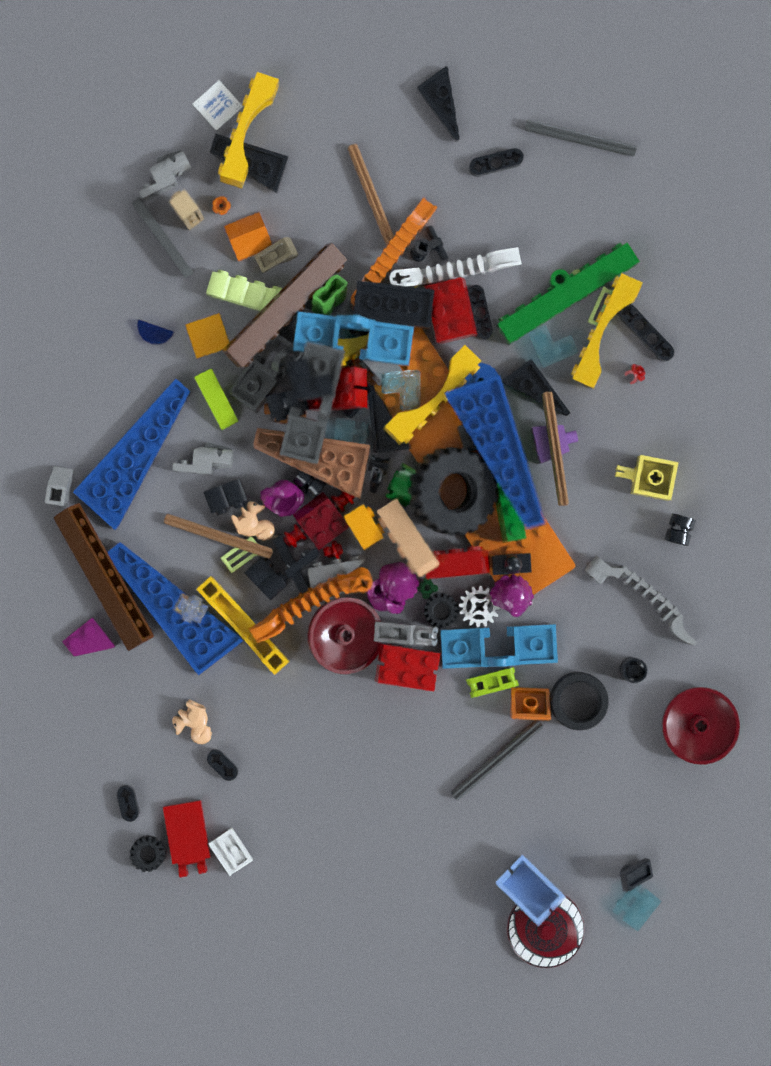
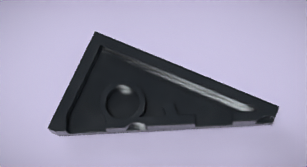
[501,359,570,416]
[368,386,411,453]

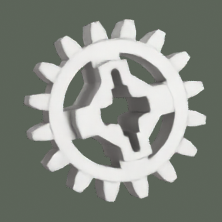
[458,586,500,627]

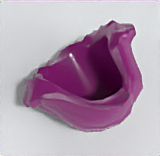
[260,480,304,517]
[379,562,419,602]
[490,574,534,617]
[366,578,406,614]

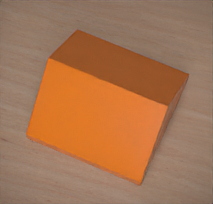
[224,212,272,262]
[510,687,551,720]

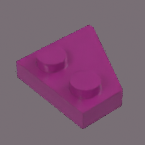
[62,618,116,657]

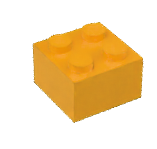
[344,504,385,550]

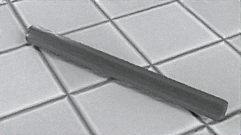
[525,120,637,156]
[451,720,543,800]

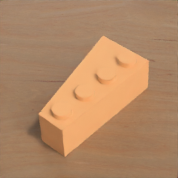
[377,498,439,577]

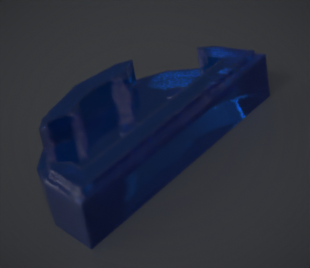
[137,319,175,345]

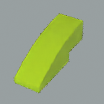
[194,368,239,430]

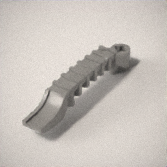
[584,555,698,646]

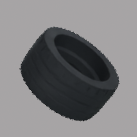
[550,672,609,730]

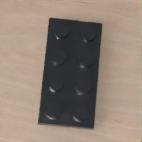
[353,280,434,329]

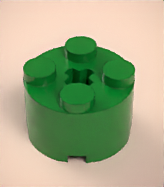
[384,463,416,507]

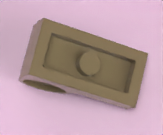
[254,237,299,273]

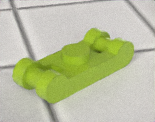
[466,667,519,698]

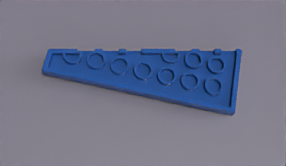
[445,375,546,529]
[73,379,190,530]
[107,542,244,676]

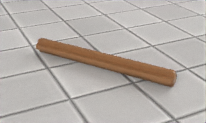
[348,144,394,246]
[542,392,569,506]
[164,514,273,559]

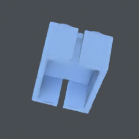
[495,855,565,927]

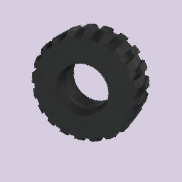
[408,447,498,536]

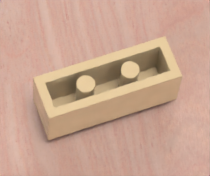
[169,189,204,231]

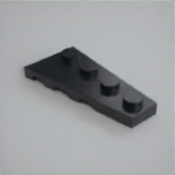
[210,133,289,194]

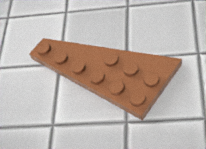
[253,428,371,499]

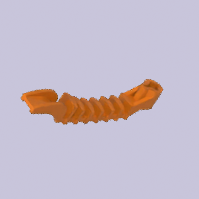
[350,197,437,311]
[248,567,373,643]

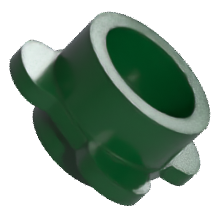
[417,577,438,599]

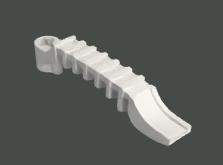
[390,247,522,287]

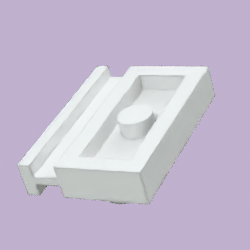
[209,828,253,876]

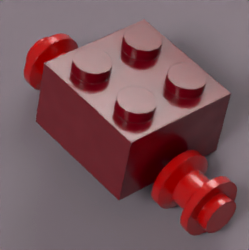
[283,490,355,550]

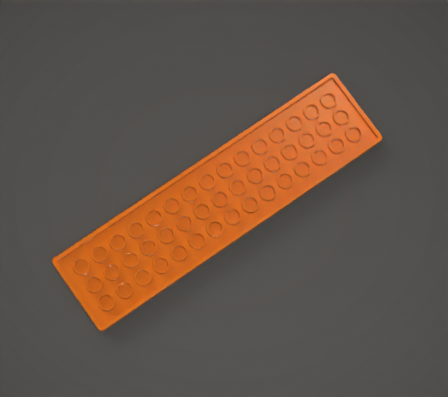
[350,327,575,595]

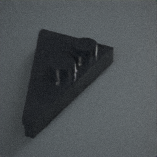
[417,66,460,142]

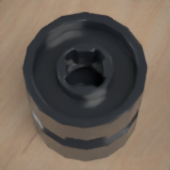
[293,471,327,499]
[664,513,696,546]
[619,657,648,683]

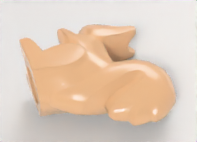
[231,501,275,541]
[172,699,212,745]

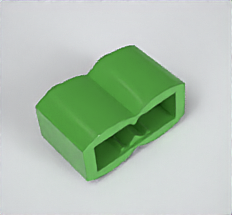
[312,274,348,316]

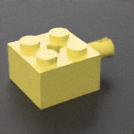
[615,455,679,501]

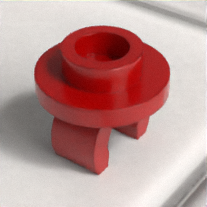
[624,364,646,385]
[323,540,344,559]

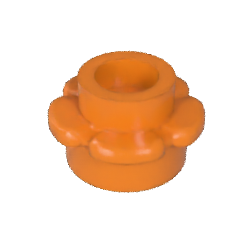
[212,196,231,215]

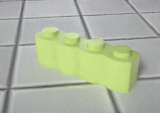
[206,270,282,311]

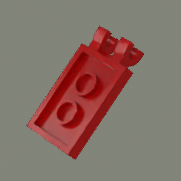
[163,800,211,877]

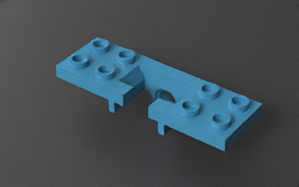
[293,312,414,366]
[440,624,558,669]

